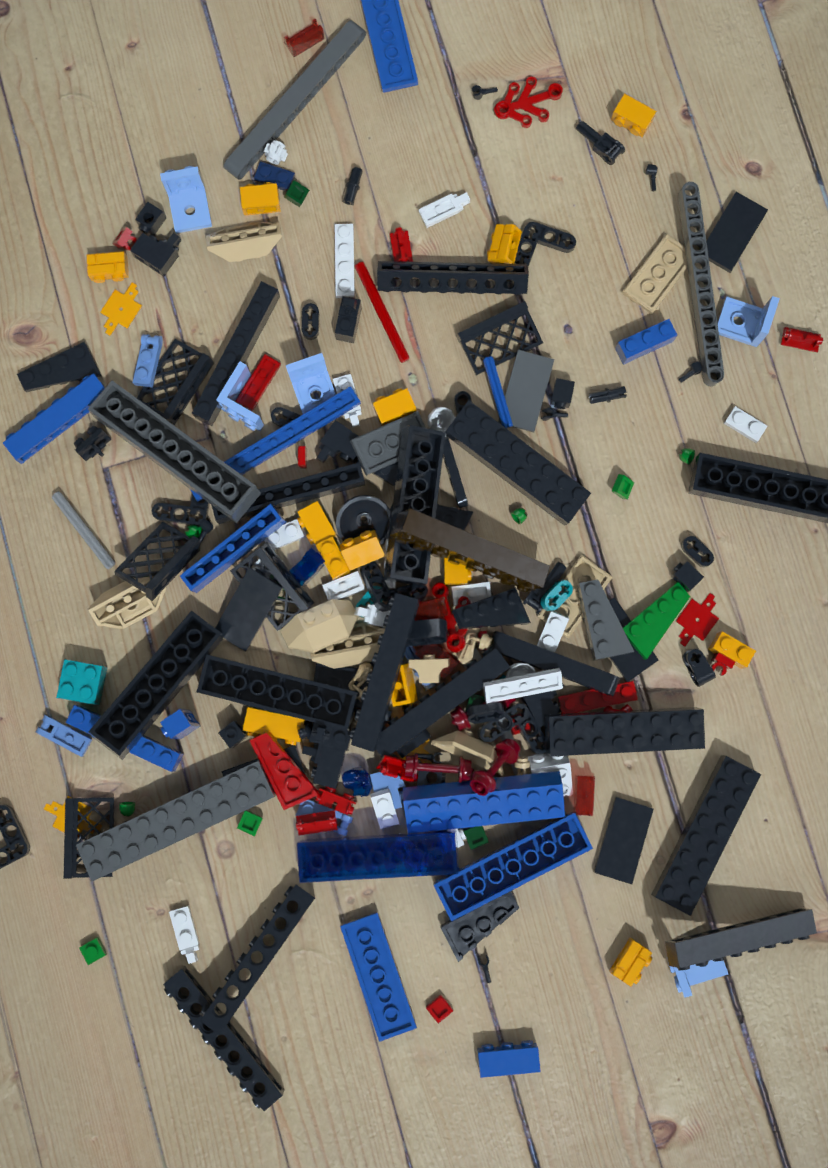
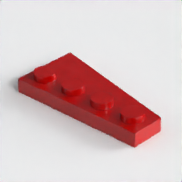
[249,731,320,810]

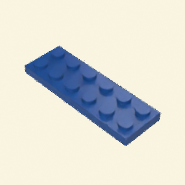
[361,0,418,93]
[340,912,417,1042]

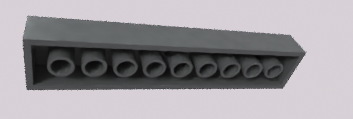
[88,381,261,523]
[76,761,276,881]

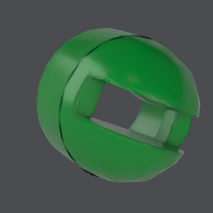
[679,448,695,464]
[511,507,528,524]
[185,525,202,538]
[119,801,135,817]

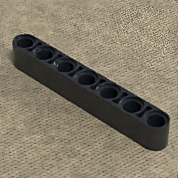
[490,631,620,696]

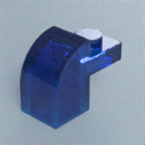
[290,547,325,587]

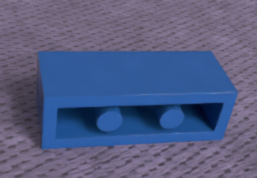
[615,319,677,365]
[160,709,200,739]
[477,1040,541,1078]

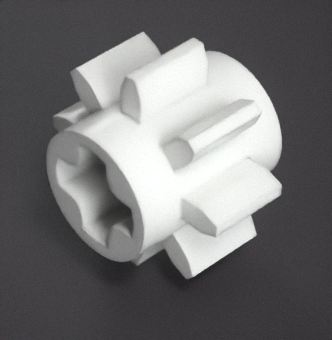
[264,140,288,165]

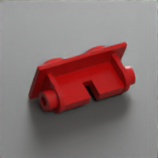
[390,227,413,262]
[781,327,823,353]
[376,755,418,783]
[315,786,357,815]
[296,810,338,836]

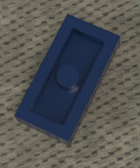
[254,161,295,192]

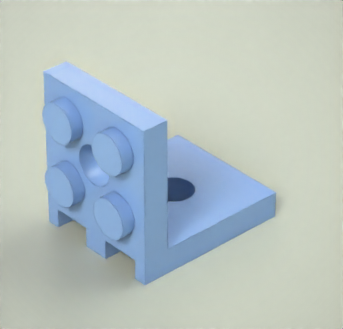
[160,166,212,234]
[717,296,780,347]
[285,353,336,414]
[216,361,264,431]
[667,957,728,998]

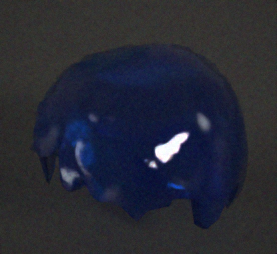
[342,767,372,797]

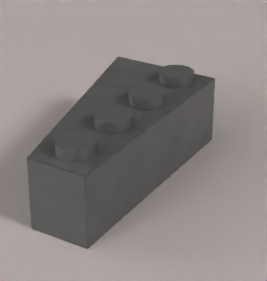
[577,579,634,661]

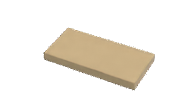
[622,234,687,315]
[537,555,613,639]

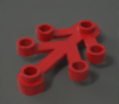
[494,76,563,128]
[423,583,471,653]

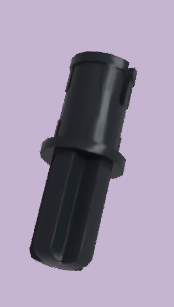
[342,167,363,205]
[588,386,627,404]

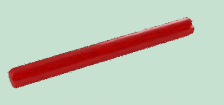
[355,262,409,363]

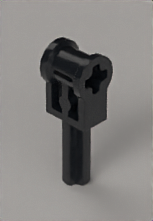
[576,121,625,165]
[523,562,566,614]

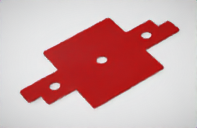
[676,593,719,647]

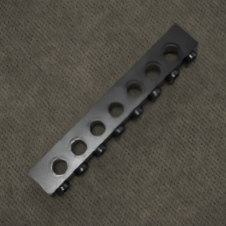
[377,261,529,295]
[200,884,315,1035]
[163,966,285,1111]

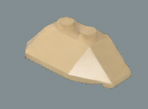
[206,222,282,262]
[88,576,167,629]
[280,599,359,653]
[311,623,385,669]
[431,729,504,776]

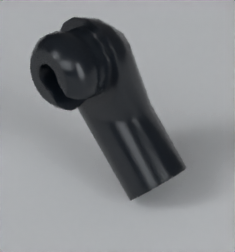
[298,723,313,739]

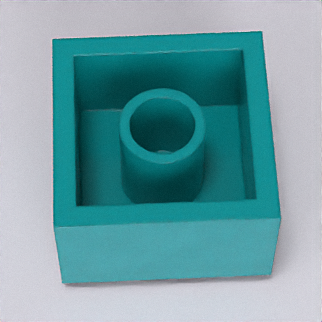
[56,659,108,705]

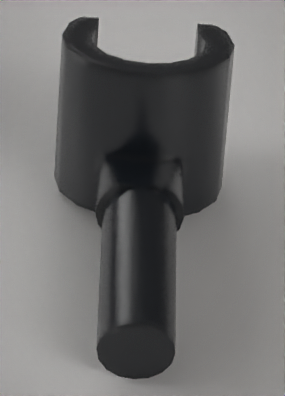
[472,85,498,100]
[646,164,658,192]
[678,361,702,383]
[541,407,568,421]
[198,520,213,544]
[418,752,443,764]
[478,955,491,983]

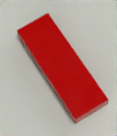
[236,354,281,412]

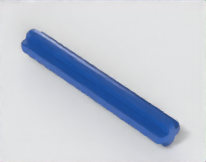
[483,356,513,429]

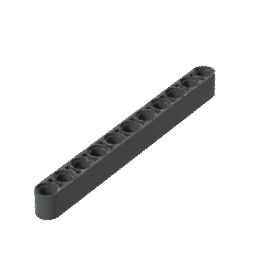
[223,20,367,180]
[678,181,724,387]

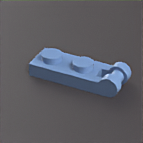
[132,334,163,387]
[35,715,93,757]
[295,799,353,836]

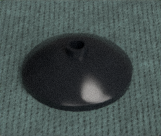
[336,495,392,544]

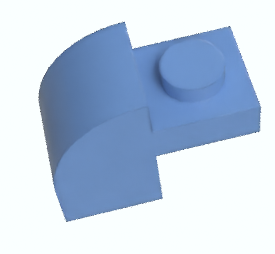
[370,772,405,809]

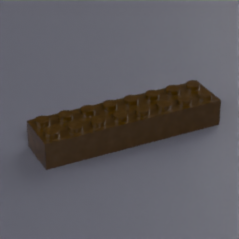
[390,509,550,592]

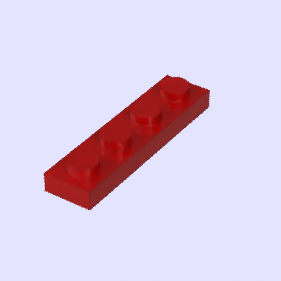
[558,681,638,714]

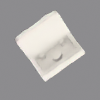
[528,754,573,797]

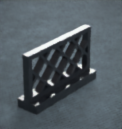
[456,301,543,376]
[137,339,214,425]
[114,522,200,601]
[230,542,314,631]
[63,797,114,879]

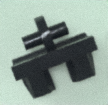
[74,426,112,461]

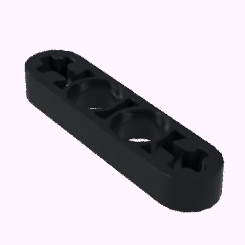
[443,436,468,508]

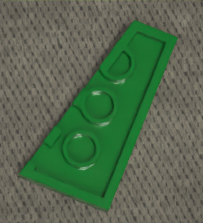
[623,582,691,660]

